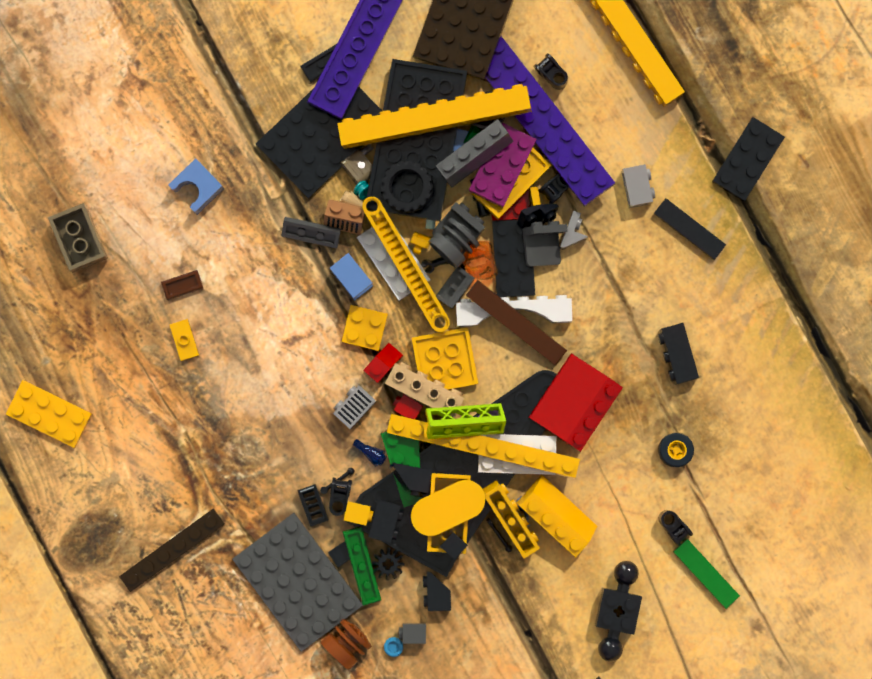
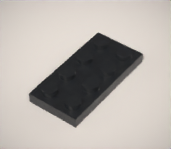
[712,117,785,201]
[492,220,535,298]

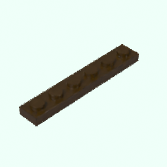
[119,508,225,592]

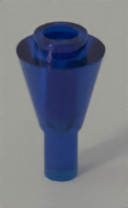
[353,439,387,467]

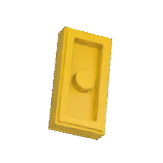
[169,319,200,361]

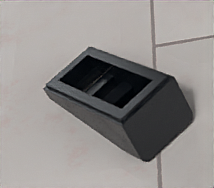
[297,484,328,527]

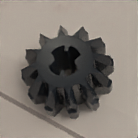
[372,547,405,580]

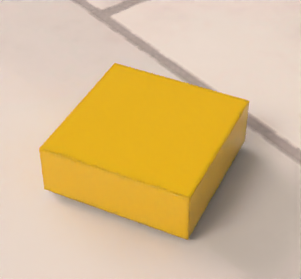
[529,187,541,206]

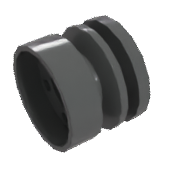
[428,217,480,269]

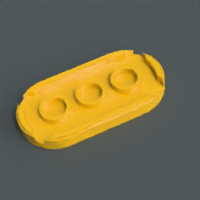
[411,480,486,536]

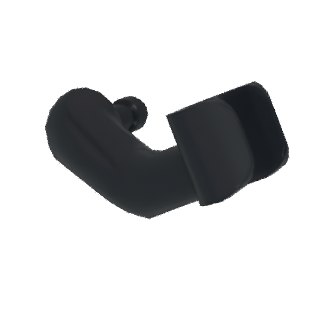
[421,257,466,274]

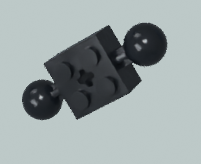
[595,561,642,662]

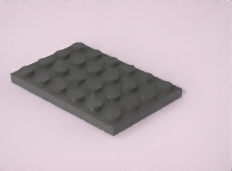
[232,513,363,652]

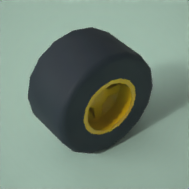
[658,433,694,467]

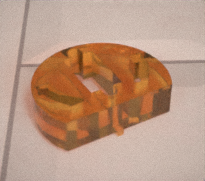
[464,241,498,280]

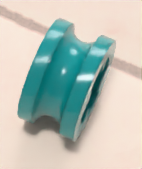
[354,181,369,200]

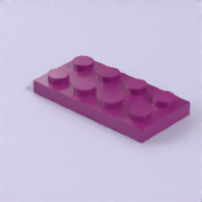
[469,122,537,208]

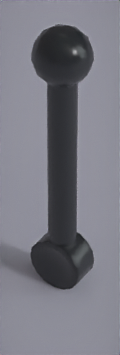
[320,468,355,494]
[486,518,513,552]

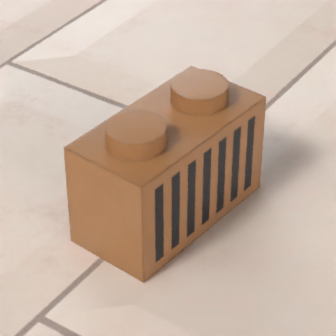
[324,199,365,235]

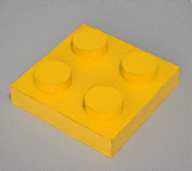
[342,305,388,351]

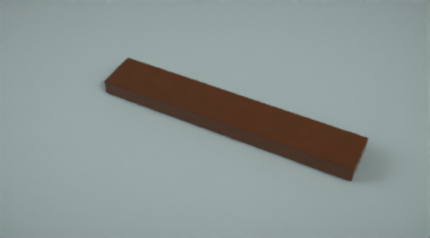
[466,280,567,365]

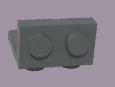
[432,202,485,254]
[522,221,568,267]

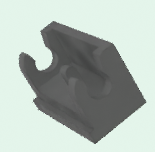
[436,267,475,310]

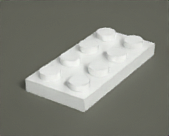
[357,225,431,301]
[478,434,557,475]

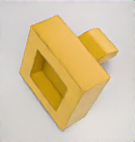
[410,231,431,255]

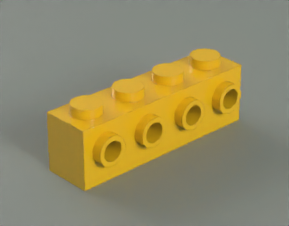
[483,480,540,559]

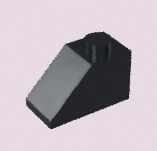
[390,463,432,497]

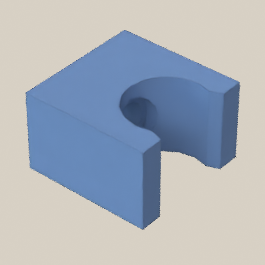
[168,158,224,215]
[330,253,373,301]

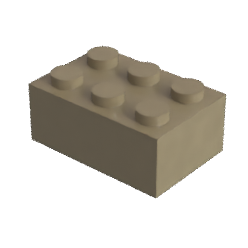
[48,203,108,273]

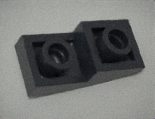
[517,204,559,228]

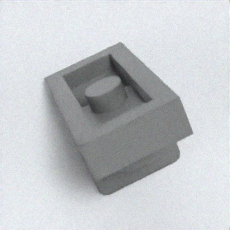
[560,211,588,250]

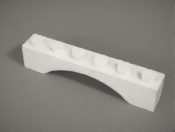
[456,295,572,327]

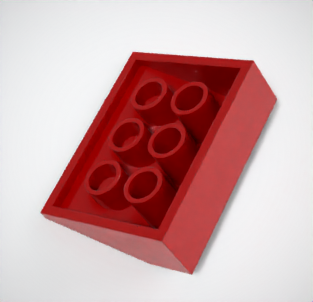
[529,353,623,452]

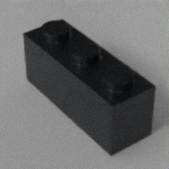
[657,323,699,385]

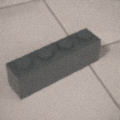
[436,119,513,188]

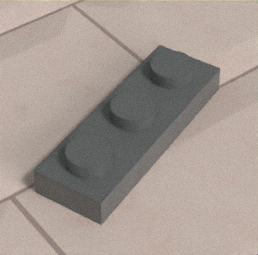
[281,217,341,248]

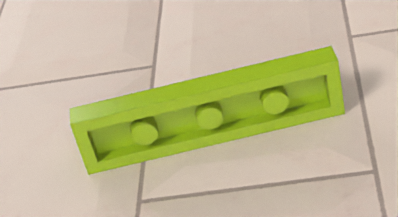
[425,403,506,439]

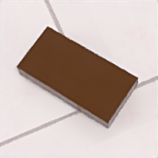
[161,270,204,300]

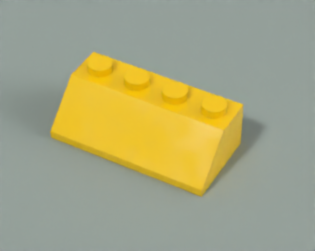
[516,475,597,558]

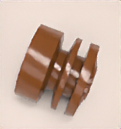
[320,618,372,670]

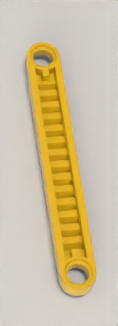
[362,197,450,332]

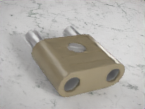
[340,144,373,185]

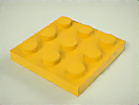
[412,327,478,390]

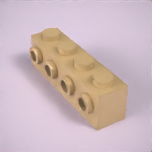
[385,362,464,418]

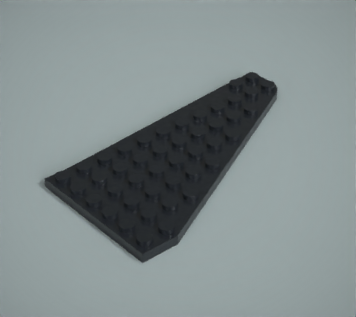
[346,370,557,577]

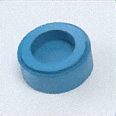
[384,637,403,657]

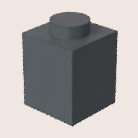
[399,623,426,644]

